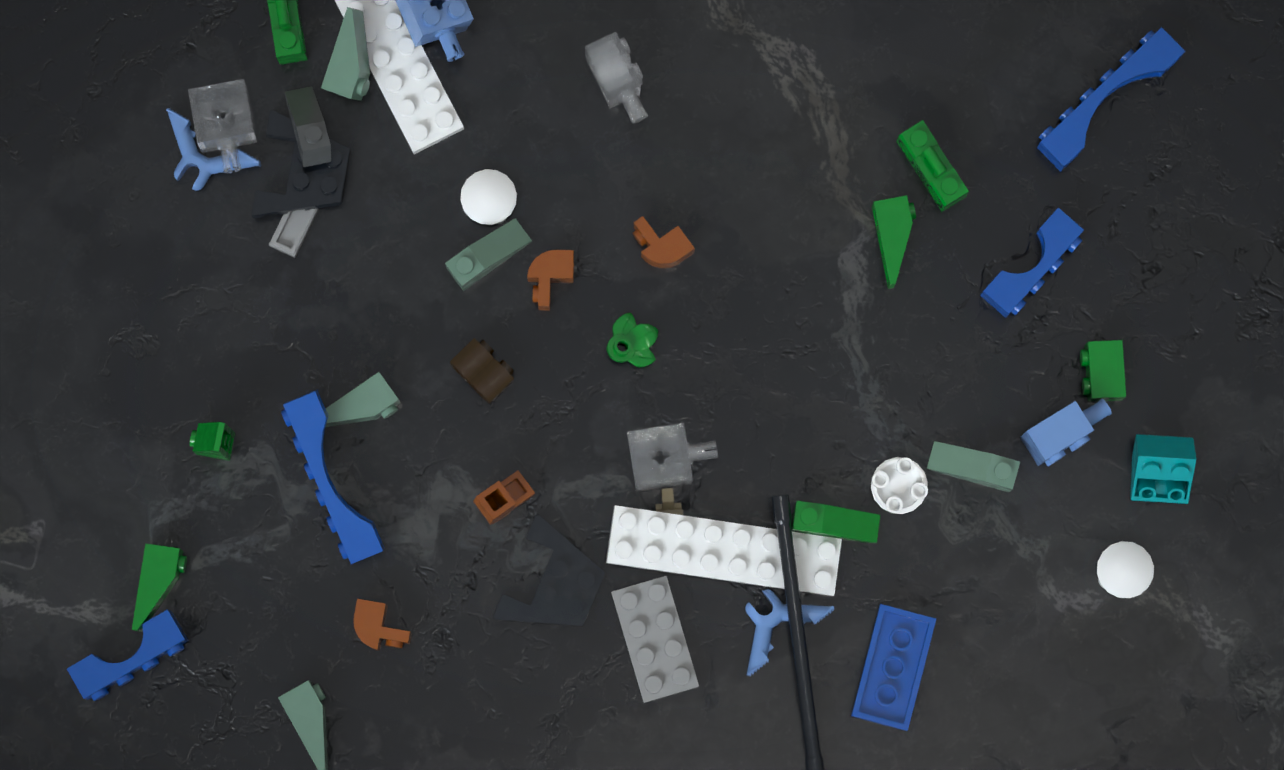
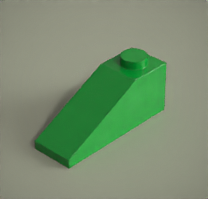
[872,195,916,289]
[190,422,236,461]
[792,501,880,544]
[132,543,187,632]

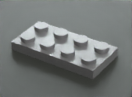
[611,576,699,703]

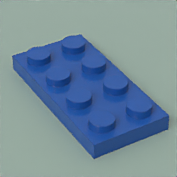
[851,604,936,731]

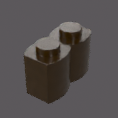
[450,338,514,405]

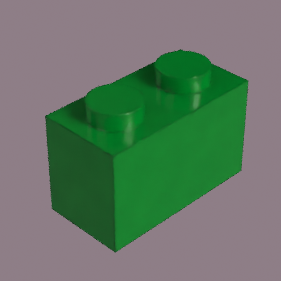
[1080,340,1126,402]

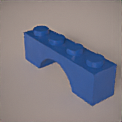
[980,208,1084,318]
[67,609,189,701]

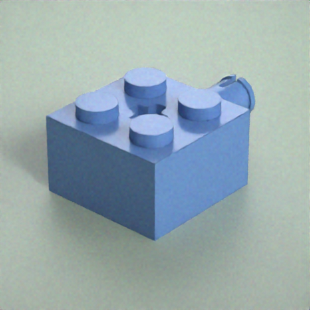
[395,0,474,62]
[1020,399,1112,467]

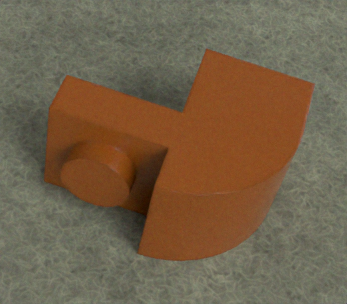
[633,216,695,268]
[527,250,574,311]
[473,470,535,525]
[354,599,412,651]

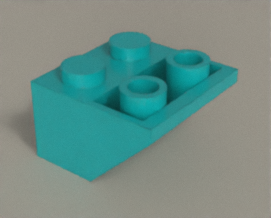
[1130,434,1197,504]

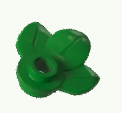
[607,313,658,367]

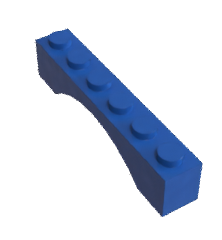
[1037,27,1185,172]
[281,389,385,564]

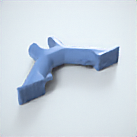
[166,108,261,191]
[745,589,834,677]

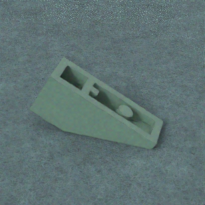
[321,7,370,101]
[445,218,532,291]
[325,372,400,427]
[926,441,1020,492]
[278,680,328,770]

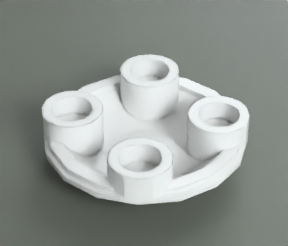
[460,169,517,225]
[871,457,928,514]
[1097,541,1154,598]

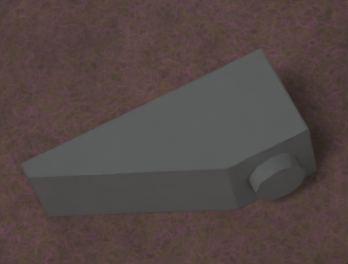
[284,86,331,167]

